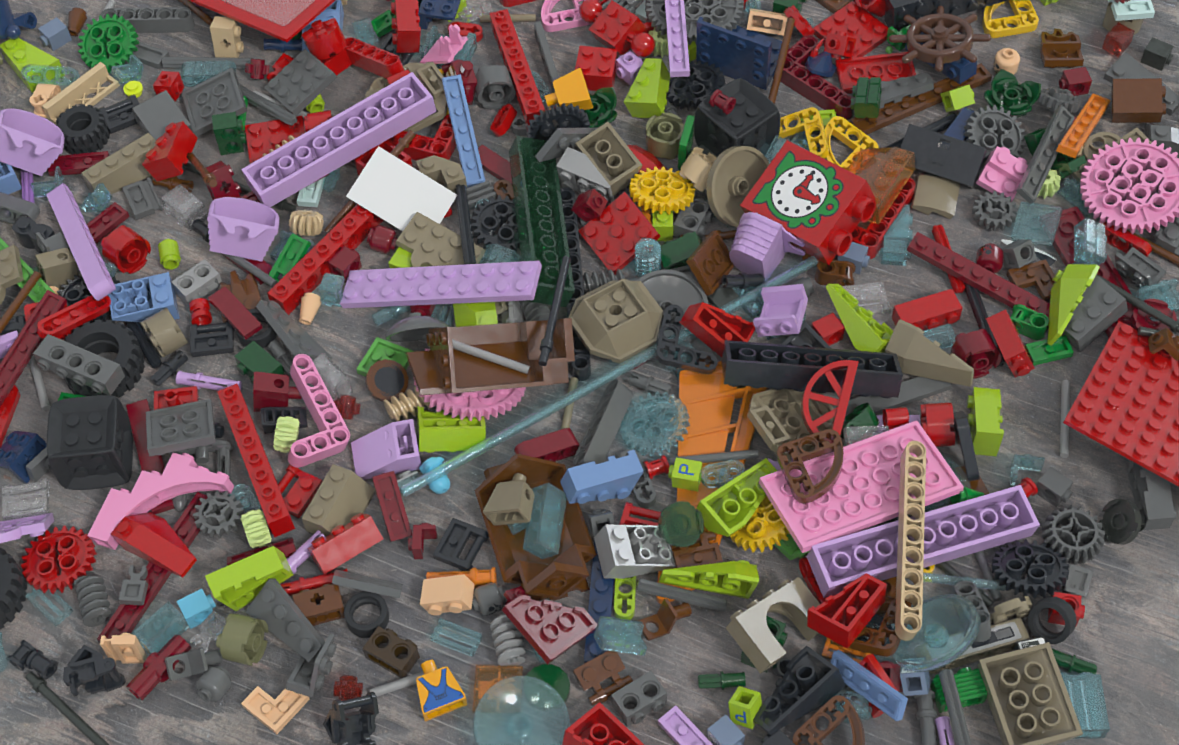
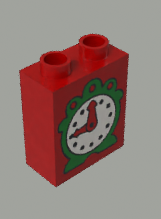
[740,140,876,265]

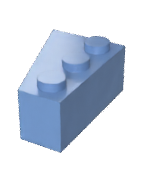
[560,450,644,504]

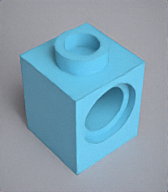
[177,589,216,629]

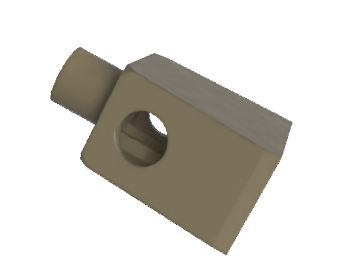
[35,248,78,289]
[483,473,535,525]

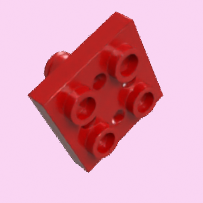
[154,386,199,410]

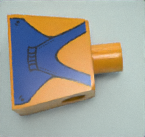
[416,660,467,722]

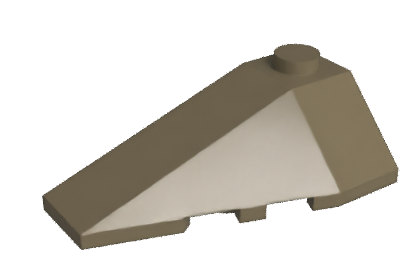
[885,319,974,387]

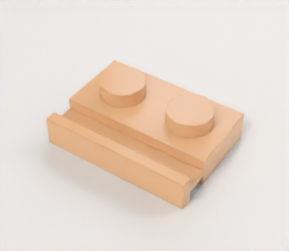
[100,633,147,664]

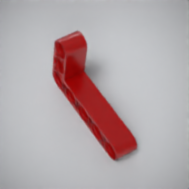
[320,37,405,79]
[387,113,456,161]
[852,177,915,259]

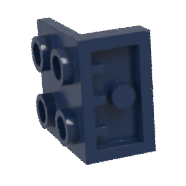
[418,0,461,30]
[0,431,47,484]

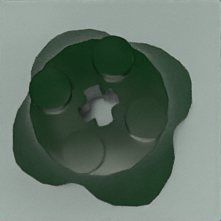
[984,69,1041,118]
[584,87,617,128]

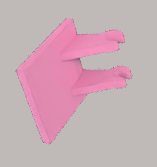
[420,24,468,64]

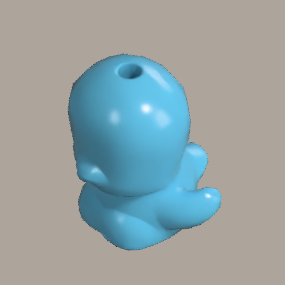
[419,457,451,494]

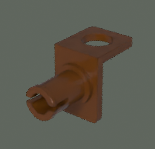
[637,599,692,641]

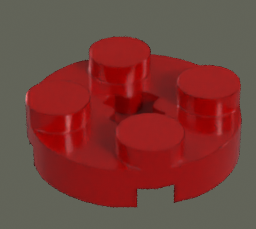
[783,5,815,36]

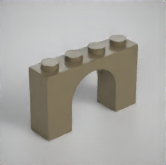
[726,577,820,674]

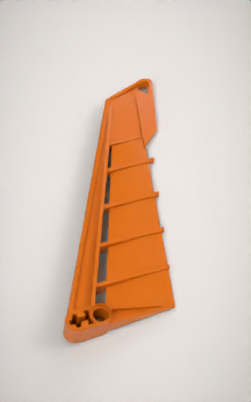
[656,361,768,604]

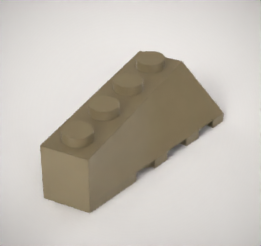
[82,133,156,199]

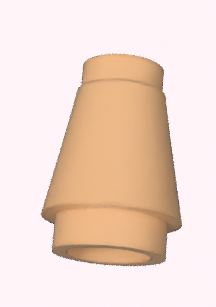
[299,293,321,325]

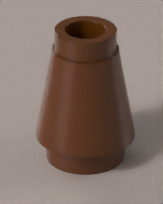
[68,7,87,37]

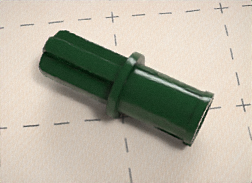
[1052,648,1097,677]
[698,671,746,690]

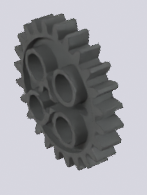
[963,105,1026,161]

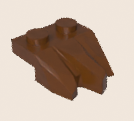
[1040,28,1084,68]
[217,270,261,323]

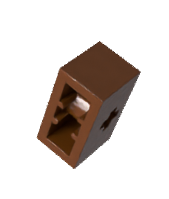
[293,584,345,626]

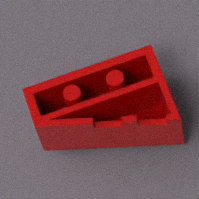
[391,0,421,53]
[142,121,198,181]
[807,573,887,649]

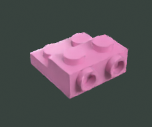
[975,146,1028,202]

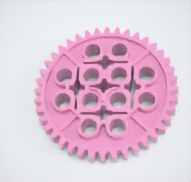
[1080,138,1179,234]
[414,349,526,421]

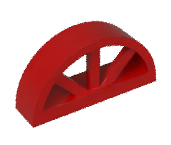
[801,360,859,444]

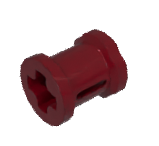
[709,89,736,114]

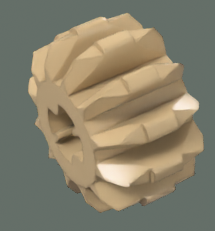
[289,210,324,236]

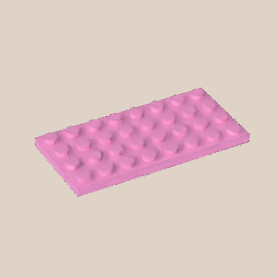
[759,420,964,553]

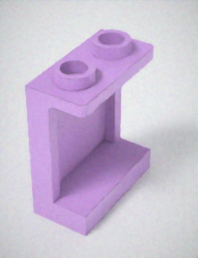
[753,284,808,337]

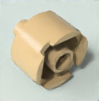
[679,147,717,192]

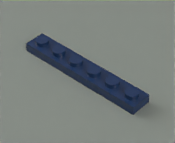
[584,539,614,664]

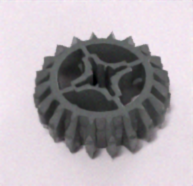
[1041,504,1105,565]

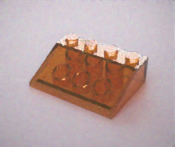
[847,147,915,224]

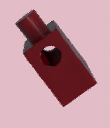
[253,372,302,412]

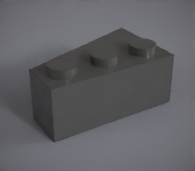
[1064,275,1128,352]
[1127,461,1177,530]

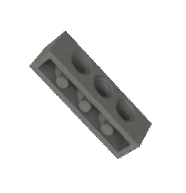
[33,334,125,396]

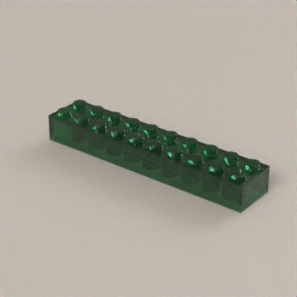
[509,135,575,307]

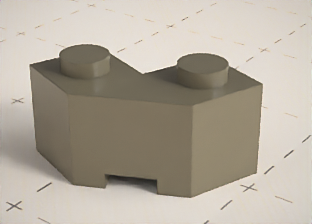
[416,155,467,193]

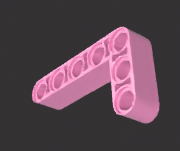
[288,354,350,468]

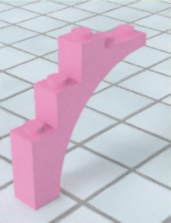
[87,453,234,550]

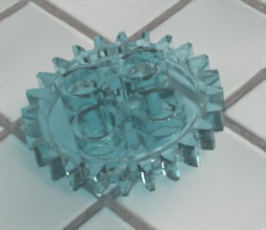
[620,391,690,457]

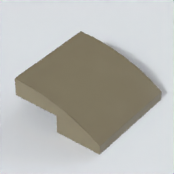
[911,175,960,219]

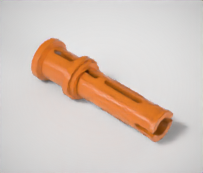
[426,567,497,588]

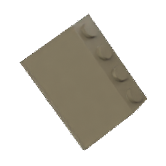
[976,642,1083,745]

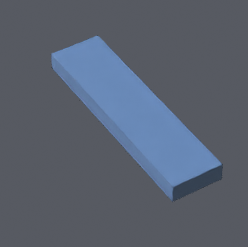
[831,650,908,721]

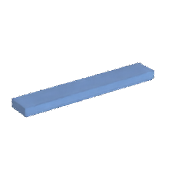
[442,74,485,187]

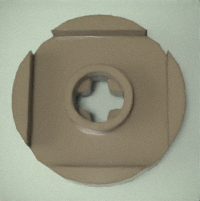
[988,596,1033,625]

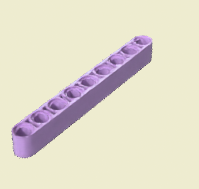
[46,183,116,301]

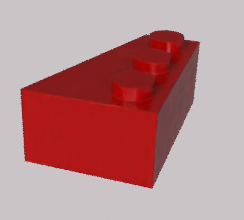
[679,302,755,357]

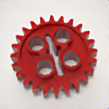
[21,525,97,594]

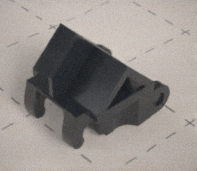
[63,645,126,696]
[323,692,379,745]

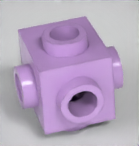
[615,51,643,86]

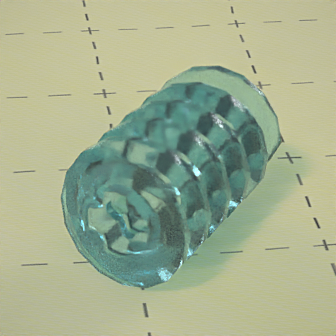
[635,238,661,277]

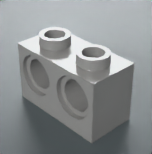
[171,259,222,307]

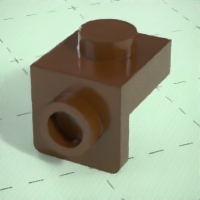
[1148,327,1179,361]

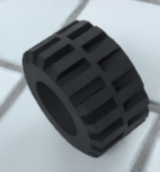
[56,104,110,154]

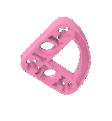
[541,0,592,32]

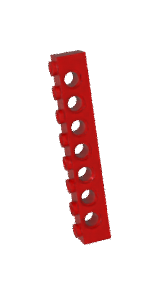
[489,9,545,126]
[267,204,384,315]
[217,383,295,538]

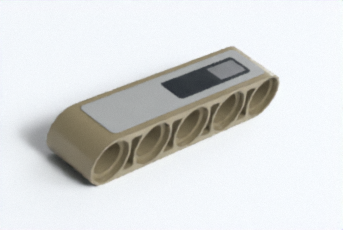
[914,618,1031,675]

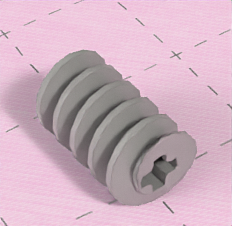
[490,615,526,668]

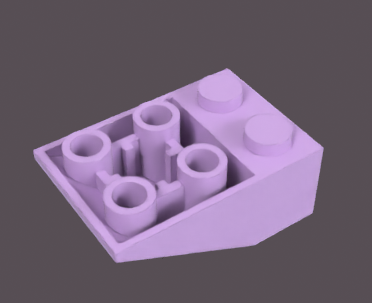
[351,419,421,480]

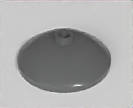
[385,312,449,342]

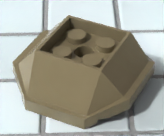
[365,62,448,133]
[569,278,663,364]
[747,389,834,463]

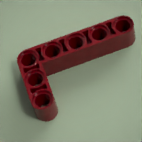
[780,35,853,120]

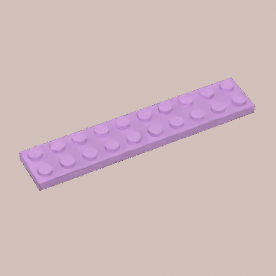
[340,261,542,308]

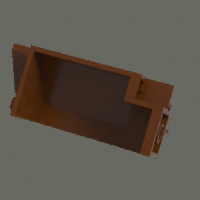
[405,318,575,396]
[474,454,597,601]

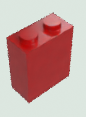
[986,309,1035,378]

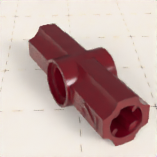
[126,634,191,700]

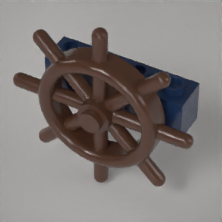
[889,6,991,84]

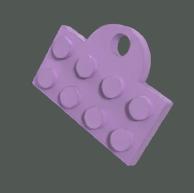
[0,513,54,543]

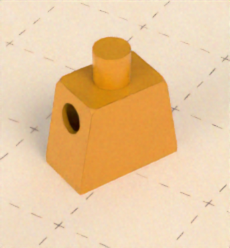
[545,68,593,110]

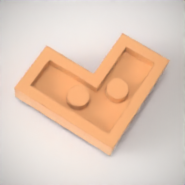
[241,686,310,735]

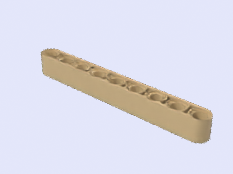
[895,441,926,641]

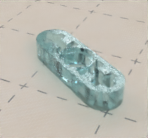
[21,64,79,85]

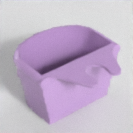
[0,108,64,176]
[207,197,279,262]
[729,212,806,284]

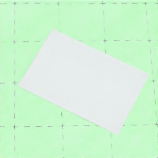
[346,146,457,231]

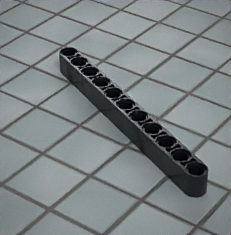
[557,187,591,381]

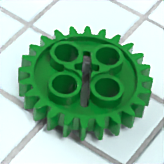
[77,14,139,74]

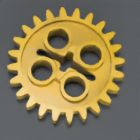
[629,167,695,215]
[730,495,790,553]

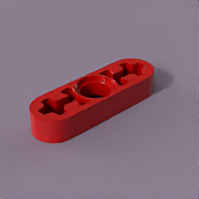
[1093,221,1152,257]

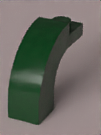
[1024,128,1087,179]

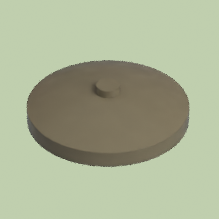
[707,146,770,227]

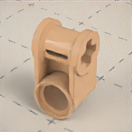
[29,82,61,118]

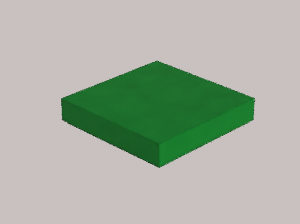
[678,115,695,170]

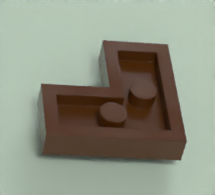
[1006,259,1055,301]

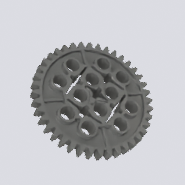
[645,0,744,45]

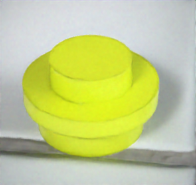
[123,81,143,98]

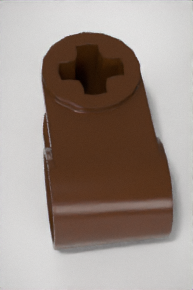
[814,260,856,289]

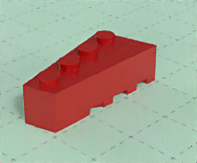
[562,702,644,745]

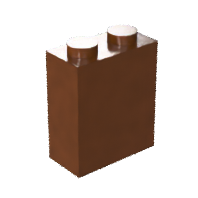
[1111,78,1166,123]

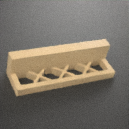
[42,62,120,125]

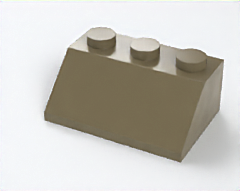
[575,122,642,196]
[302,464,376,537]

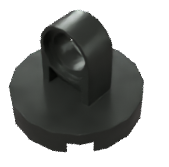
[1099,499,1146,545]

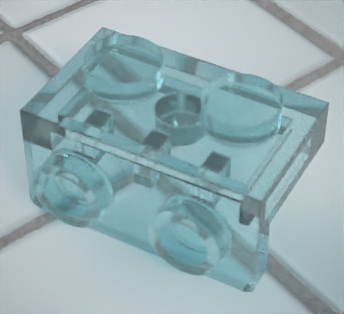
[1136,278,1179,319]

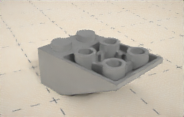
[556,147,614,206]
[594,524,676,579]

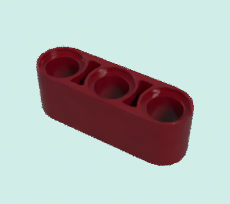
[514,428,580,462]

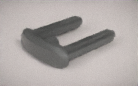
[170,438,234,512]

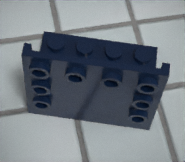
[696,17,782,90]

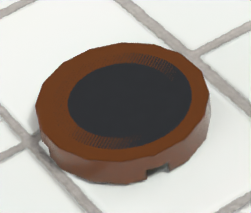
[365,359,409,402]

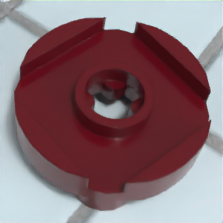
[1131,299,1177,332]

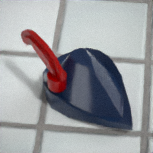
[805,38,837,77]

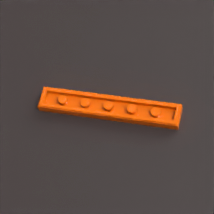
[1056,93,1111,158]

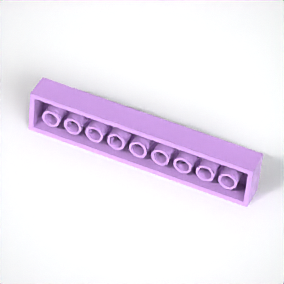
[241,72,436,207]
[806,485,1040,598]

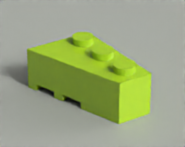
[0,38,65,93]
[624,58,670,118]
[967,387,1004,457]
[417,406,486,453]
[205,546,294,611]

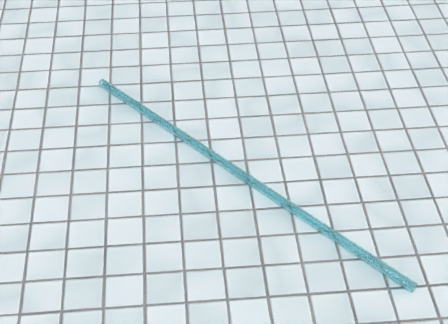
[400,256,818,497]

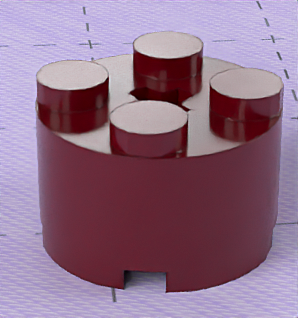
[951,329,1001,379]

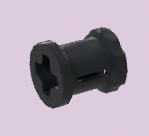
[6,640,36,671]
[26,650,58,680]

